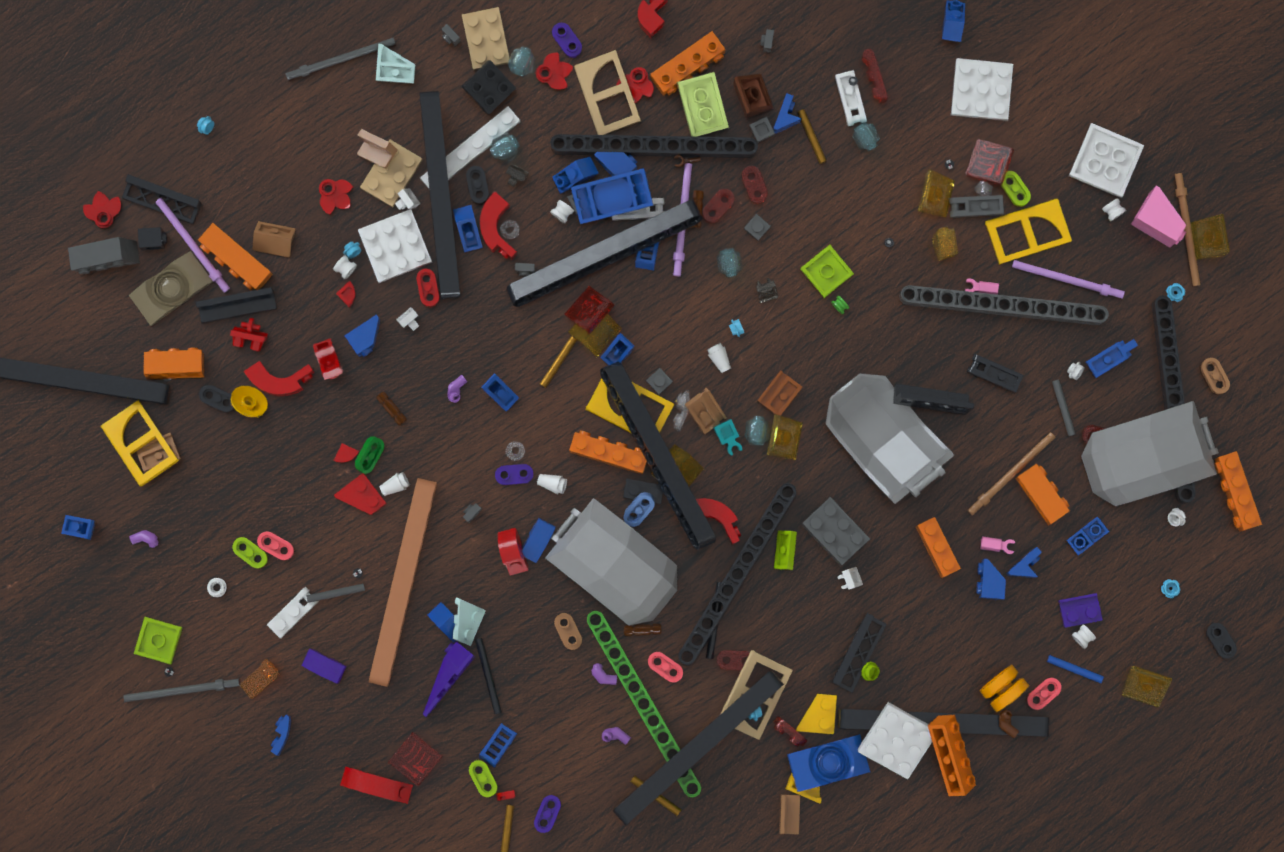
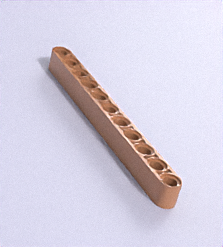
[369,478,437,687]

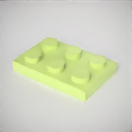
[677,72,729,137]

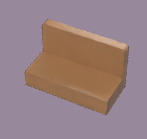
[357,129,398,169]
[253,221,295,257]
[779,794,800,834]

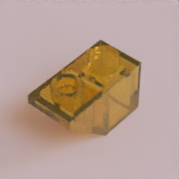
[932,227,958,261]

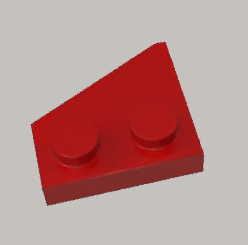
[334,473,387,515]

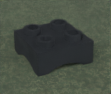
[461,60,516,114]

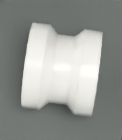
[1102,198,1126,221]
[550,200,574,223]
[333,255,357,279]
[1072,624,1096,649]

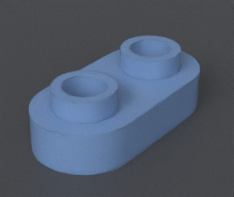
[623,492,655,527]

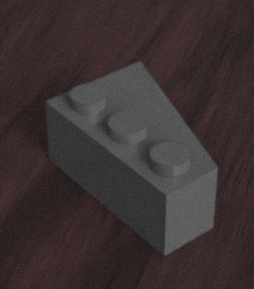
[68,237,140,275]

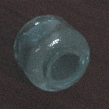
[508,46,535,76]
[852,122,880,151]
[490,133,520,161]
[716,248,743,277]
[744,416,770,445]

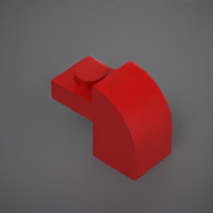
[638,0,668,38]
[313,338,343,380]
[498,528,528,576]

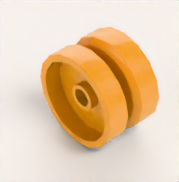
[979,665,1030,712]

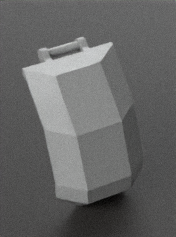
[826,373,954,504]
[1081,401,1219,506]
[545,498,677,625]

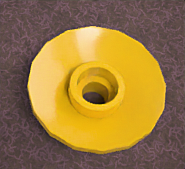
[230,386,268,417]

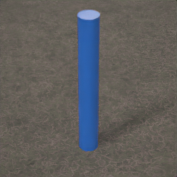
[1047,655,1104,683]

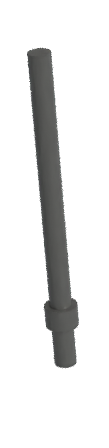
[285,38,396,80]
[124,678,240,702]

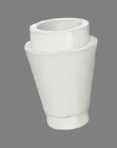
[707,343,731,373]
[379,472,410,496]
[537,474,567,494]

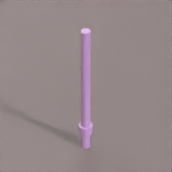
[673,163,692,276]
[156,198,230,293]
[1012,260,1125,299]

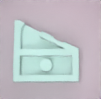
[376,44,416,84]
[453,598,486,646]

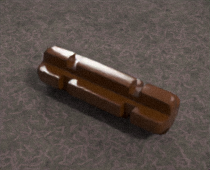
[692,190,704,228]
[376,392,406,425]
[624,624,661,636]

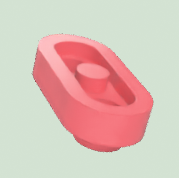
[257,531,294,560]
[648,652,683,683]
[1026,678,1061,710]

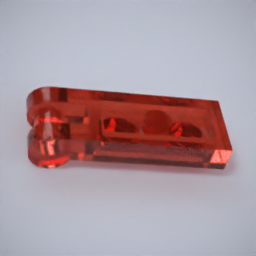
[862,49,888,104]

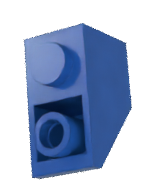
[942,0,965,42]
[552,157,599,194]
[976,559,1006,600]

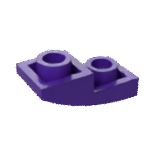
[301,648,347,684]

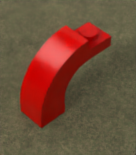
[480,192,517,260]
[244,361,315,396]
[696,498,741,545]
[340,766,413,804]

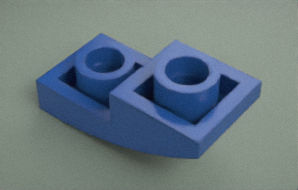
[1067,516,1109,556]
[522,518,555,563]
[271,715,291,756]

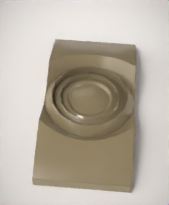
[129,251,213,326]

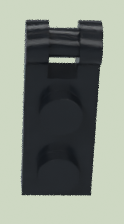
[966,354,1024,393]

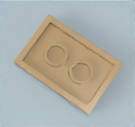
[462,7,510,71]
[360,139,423,208]

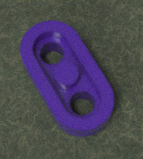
[552,23,582,58]
[495,464,533,485]
[534,795,561,833]

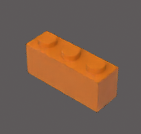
[144,348,204,380]
[1015,464,1069,526]
[916,517,961,578]

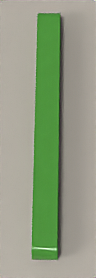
[587,611,701,797]

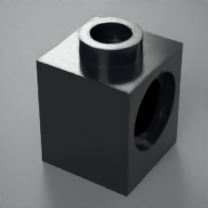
[138,227,167,251]

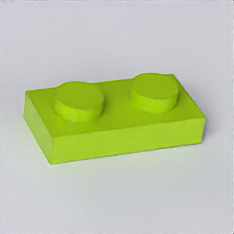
[774,530,797,570]

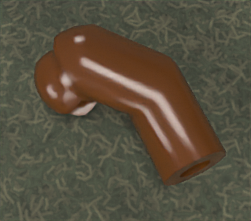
[999,709,1019,739]

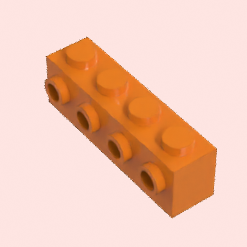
[650,31,725,96]
[198,223,273,291]
[569,430,647,475]
[1214,451,1262,532]
[928,715,976,796]

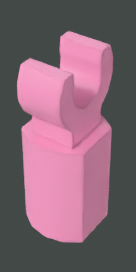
[965,279,999,295]
[980,536,1015,554]

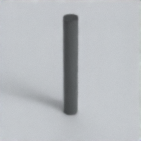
[1052,380,1076,436]
[306,583,365,603]

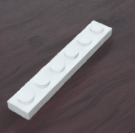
[420,106,520,188]

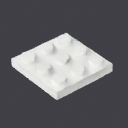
[951,58,1013,121]
[1069,123,1144,198]
[358,209,432,283]
[858,702,932,779]

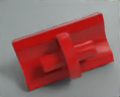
[230,318,268,351]

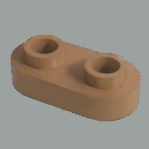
[1201,358,1230,395]
[554,613,582,650]

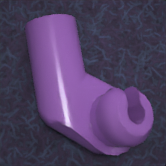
[448,375,467,403]
[129,530,159,548]
[591,663,617,685]
[602,727,631,745]

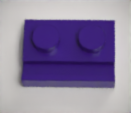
[1058,593,1102,628]

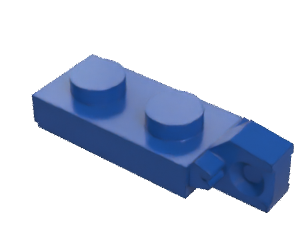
[1085,339,1138,378]

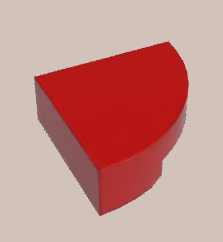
[336,281,355,308]
[334,443,359,463]
[496,790,516,801]

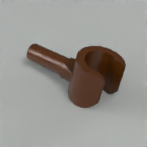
[674,155,701,168]

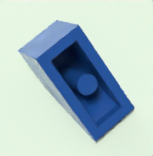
[594,152,637,176]
[453,205,483,253]
[345,315,380,357]

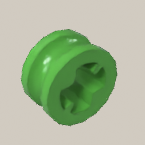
[831,296,849,314]

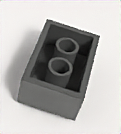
[801,497,870,567]

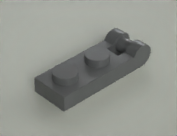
[949,195,1004,218]

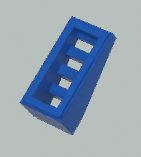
[635,242,659,270]
[479,723,517,768]

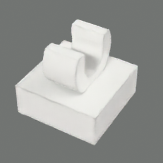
[395,188,421,210]
[396,307,419,331]
[838,567,863,590]

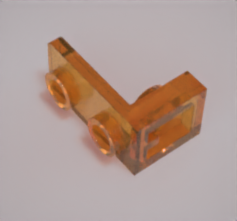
[240,659,281,699]

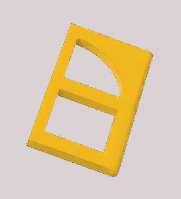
[985,199,1072,265]
[585,379,674,434]
[101,400,179,487]

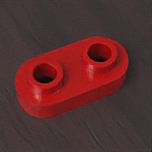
[416,269,440,307]

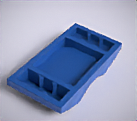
[571,168,654,224]
[787,734,870,792]

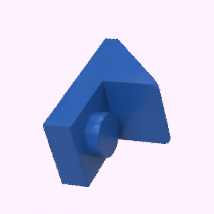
[773,93,801,133]
[481,373,519,412]
[61,515,96,540]
[1006,547,1042,578]

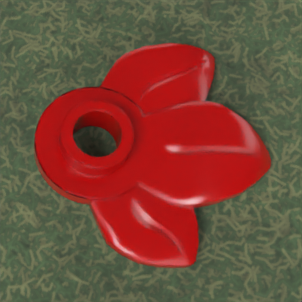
[536,52,573,90]
[616,67,654,103]
[319,179,353,215]
[83,191,121,229]

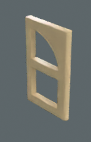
[574,50,641,135]
[721,650,793,740]

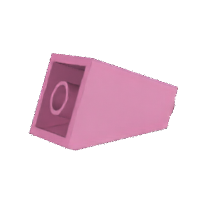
[1131,186,1186,247]

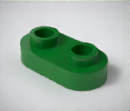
[355,436,384,474]

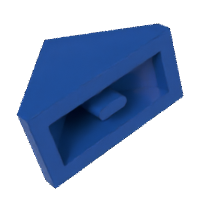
[600,333,634,365]
[427,602,457,643]

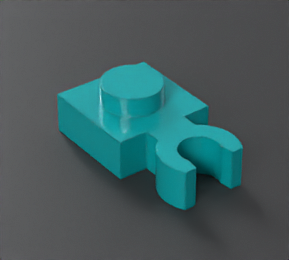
[713,419,742,455]

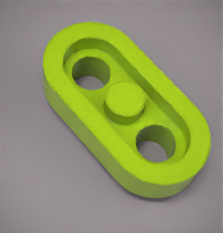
[1000,171,1031,207]
[232,537,268,569]
[469,760,498,797]

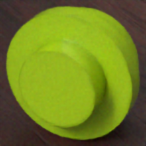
[862,662,880,681]

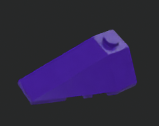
[423,642,476,717]

